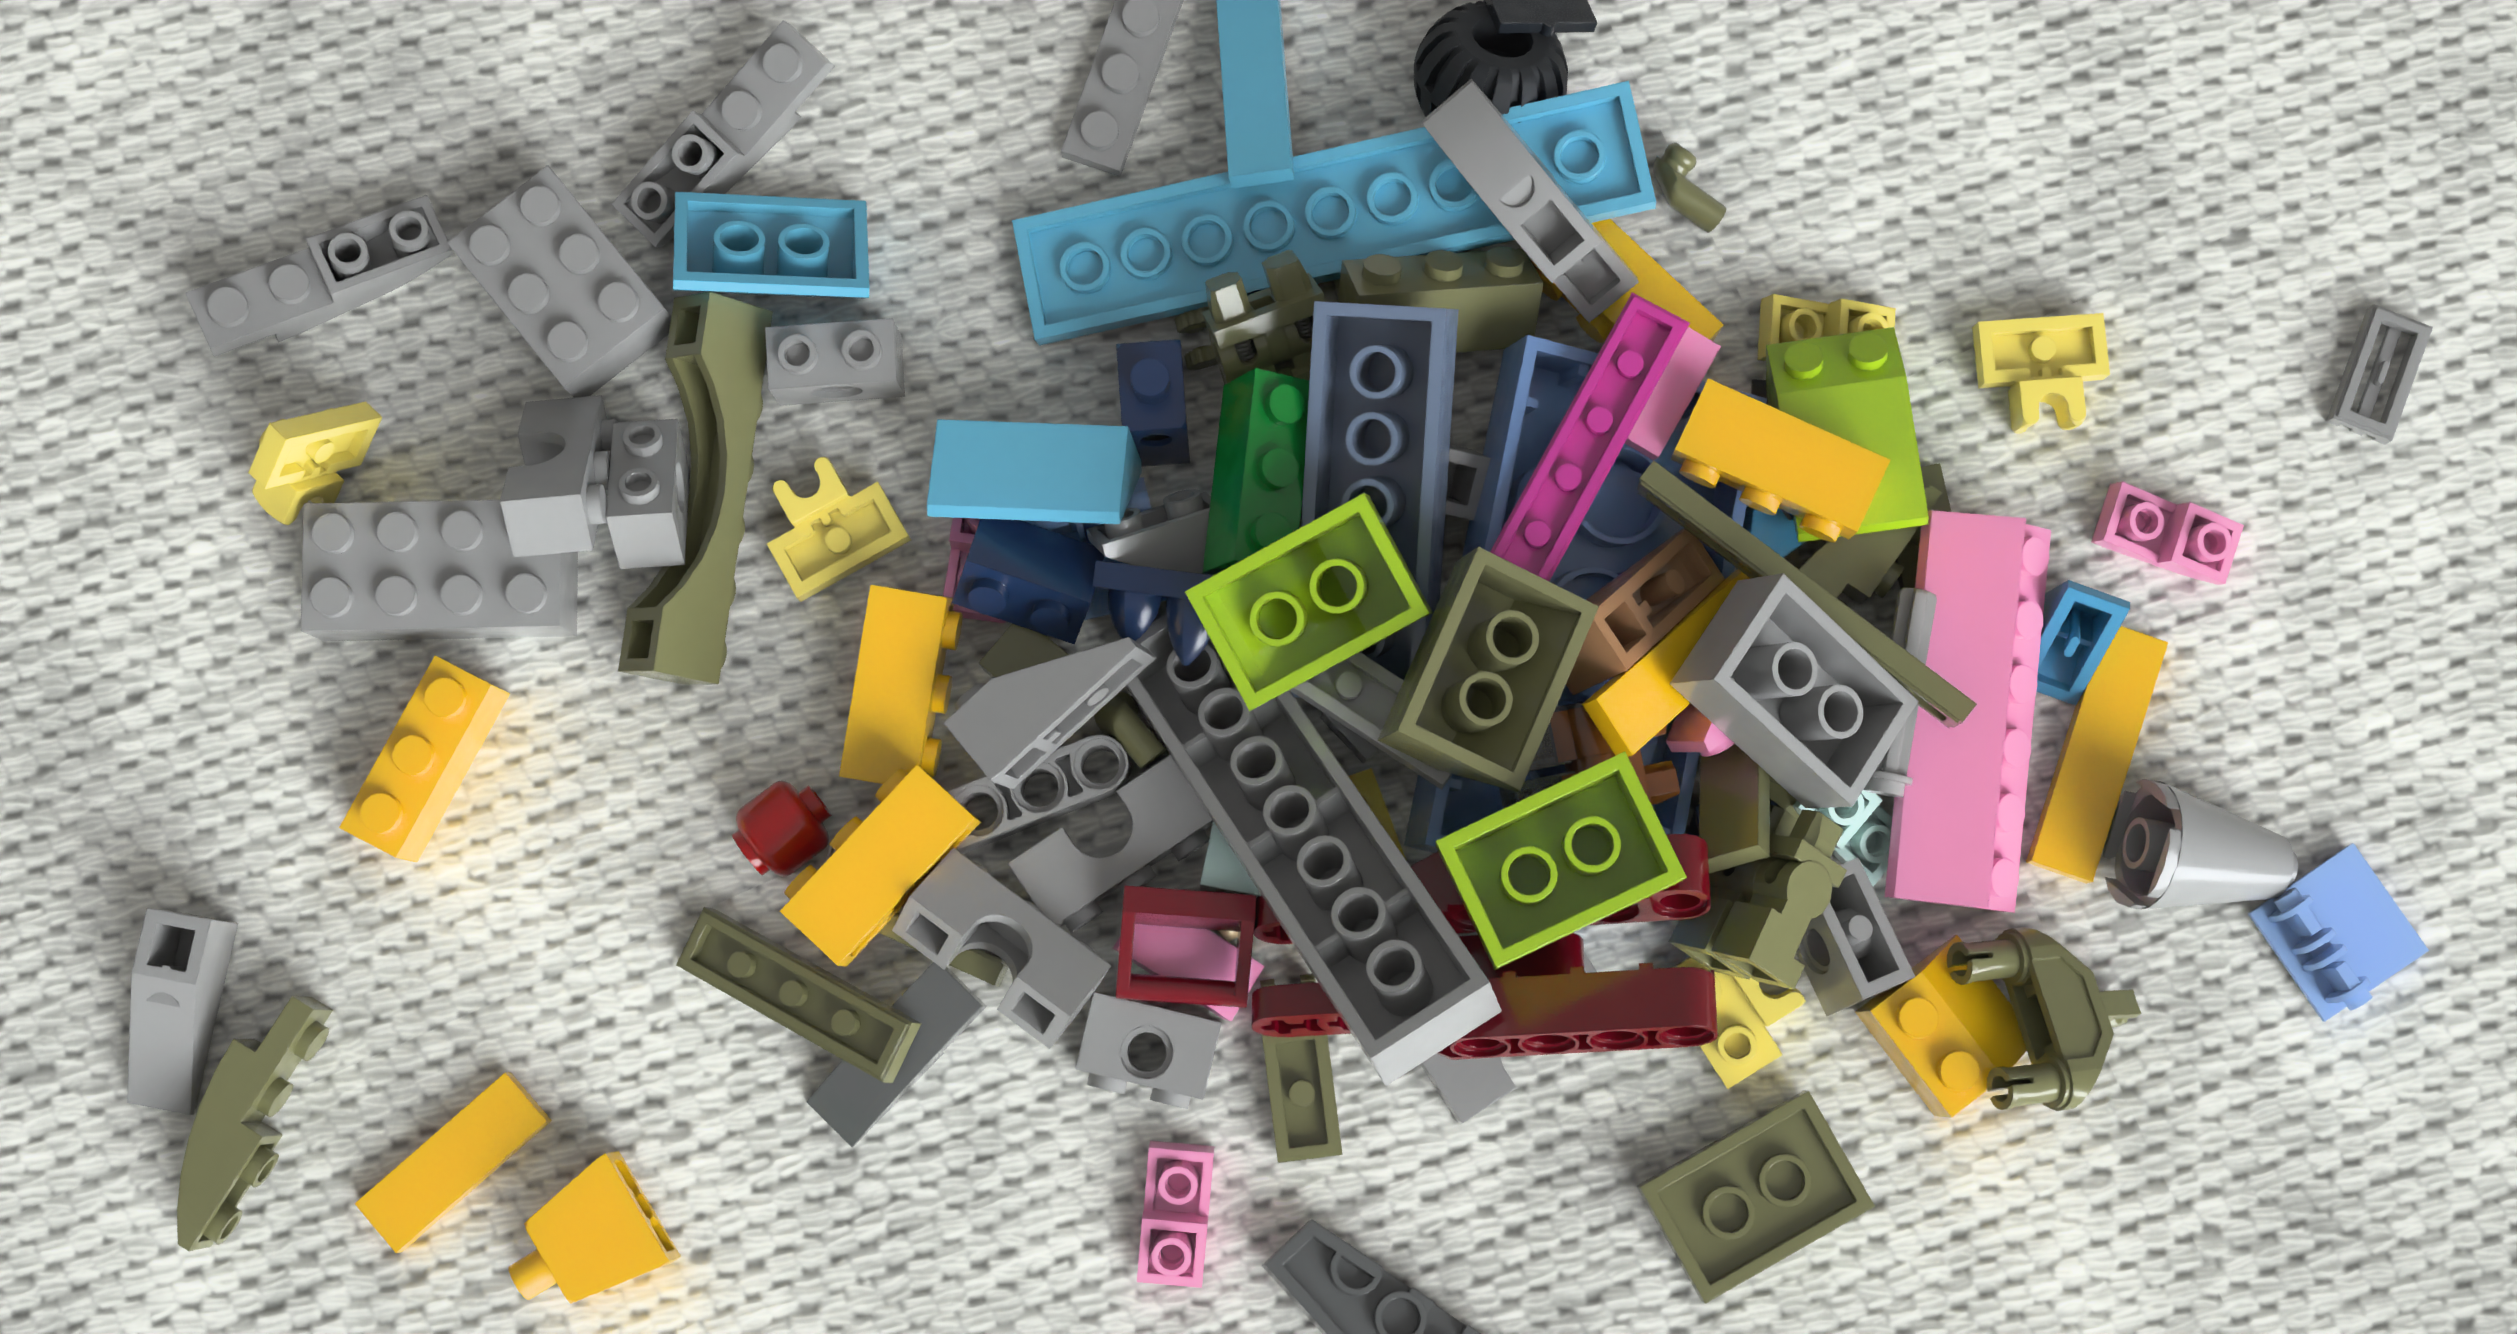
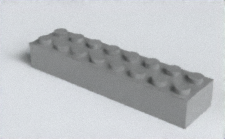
[1126,615,1502,1086]

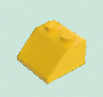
[1855,935,2027,1118]

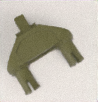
[1947,927,2141,1111]

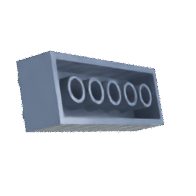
[1291,301,1459,698]

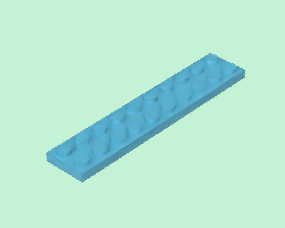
[1012,81,1656,346]

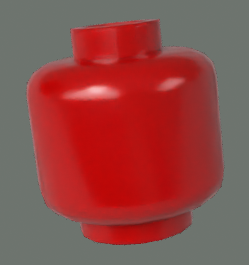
[732,781,832,877]

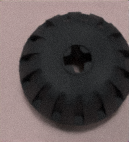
[1414,1,1568,126]

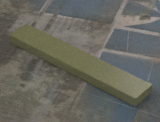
[1637,460,1977,728]

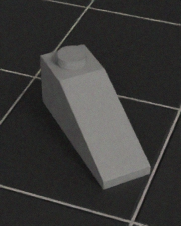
[944,637,1156,789]

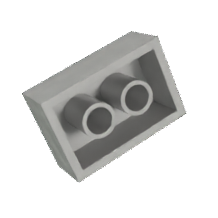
[447,165,671,398]
[1670,573,1919,808]

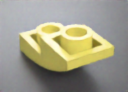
[1757,294,1896,361]

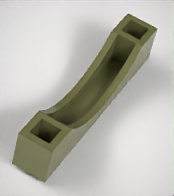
[618,291,773,685]

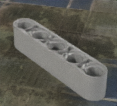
[827,735,1131,860]

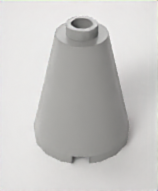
[2103,779,2298,909]

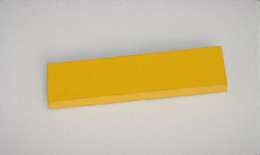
[1582,569,1750,757]
[2026,626,2168,884]

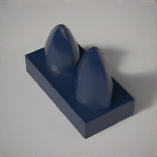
[1092,561,1214,666]

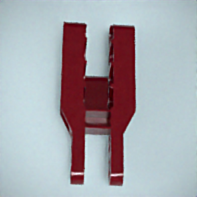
[1251,834,1718,1060]

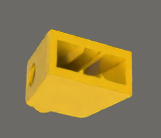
[508,1151,681,1304]

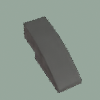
[807,962,987,1147]

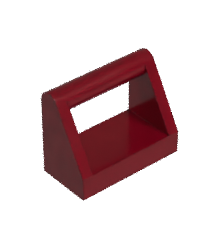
[1116,885,1257,1008]

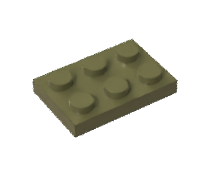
[1637,1090,1875,1304]

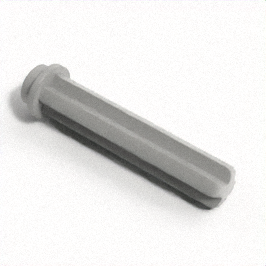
[1864,588,1937,797]

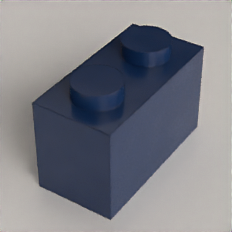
[952,519,1105,645]

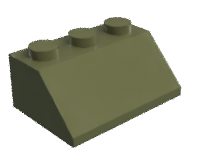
[1377,547,1599,792]

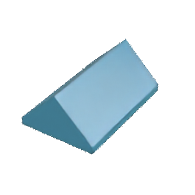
[673,192,870,299]
[927,419,1142,524]

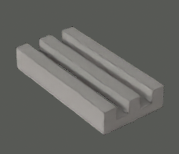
[2326,304,2433,445]

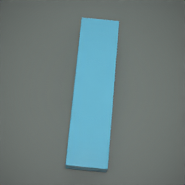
[1216,0,1295,189]

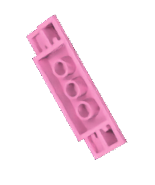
[1885,510,2051,913]

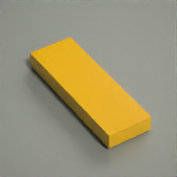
[354,1072,552,1253]

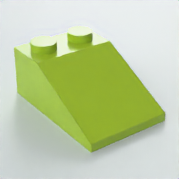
[1766,327,1929,542]
[1185,493,1433,711]

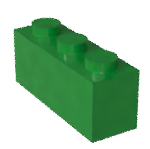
[1202,368,1310,575]

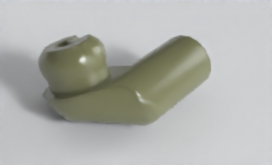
[1653,142,1726,233]
[1094,692,1166,769]

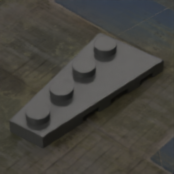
[1261,1219,1481,1334]

